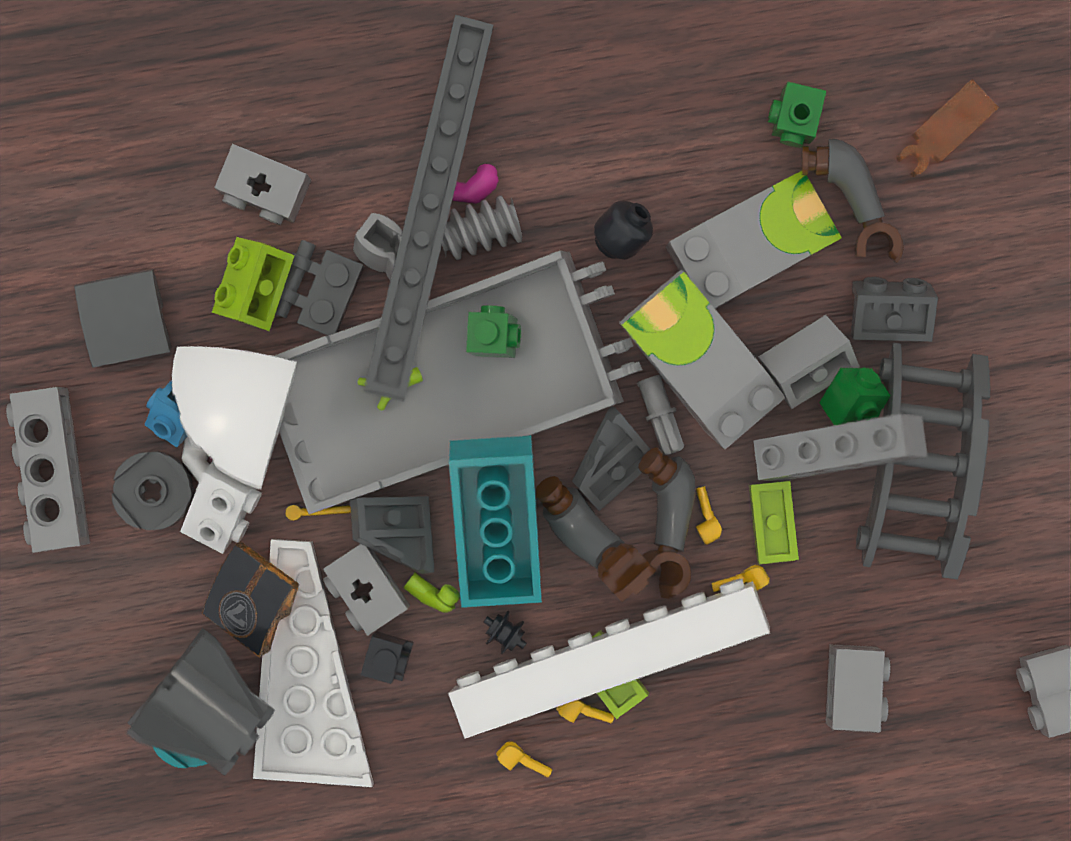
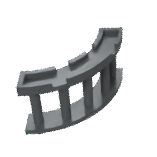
[856,343,990,580]

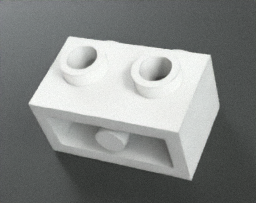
[180,460,262,554]

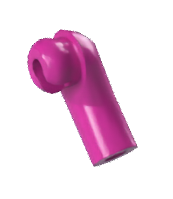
[452,164,499,204]

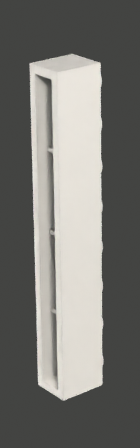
[448,578,770,738]

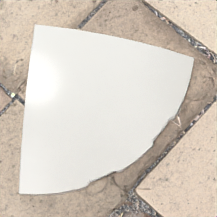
[172,346,297,489]

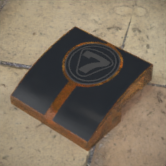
[202,541,299,657]

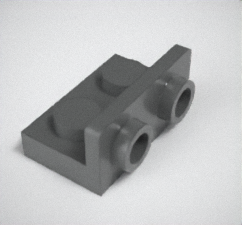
[851,277,938,342]

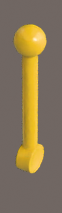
[286,505,351,521]

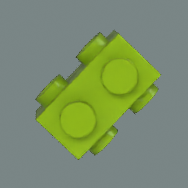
[212,237,295,331]

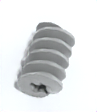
[442,195,522,260]

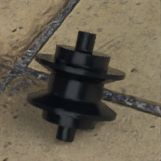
[483,611,527,654]

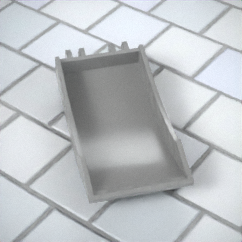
[274,251,642,514]

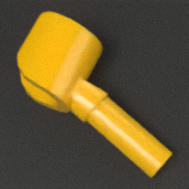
[695,486,722,545]
[711,565,769,592]
[556,699,614,723]
[496,741,552,777]

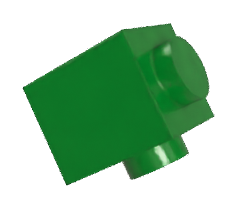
[768,82,826,147]
[466,305,521,358]
[819,368,891,426]

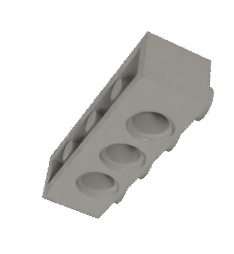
[6,387,90,553]
[753,414,928,481]

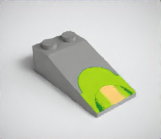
[666,171,842,309]
[619,270,786,450]

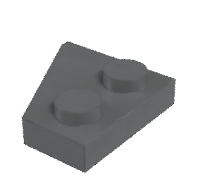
[350,496,435,574]

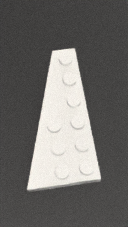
[253,539,374,787]

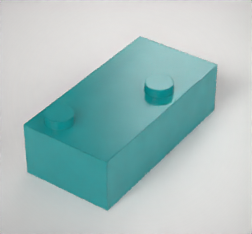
[449,436,542,608]

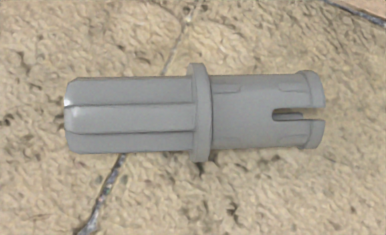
[637,375,684,455]

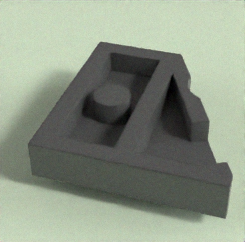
[572,406,650,511]

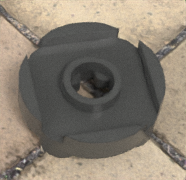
[112,452,195,530]

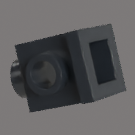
[360,631,414,684]

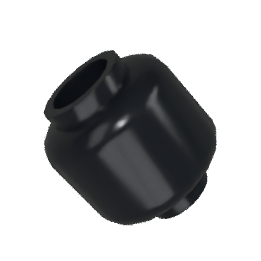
[594,200,653,260]

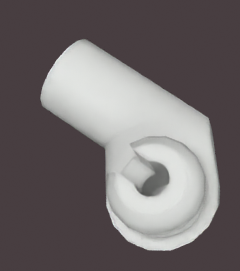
[182,436,210,482]

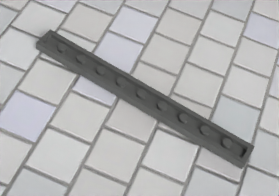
[364,14,494,402]

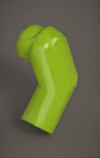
[403,572,460,613]

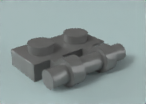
[275,240,365,336]

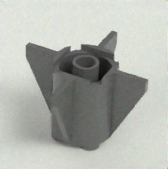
[126,628,275,776]

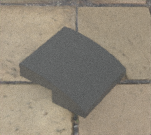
[74,269,172,368]

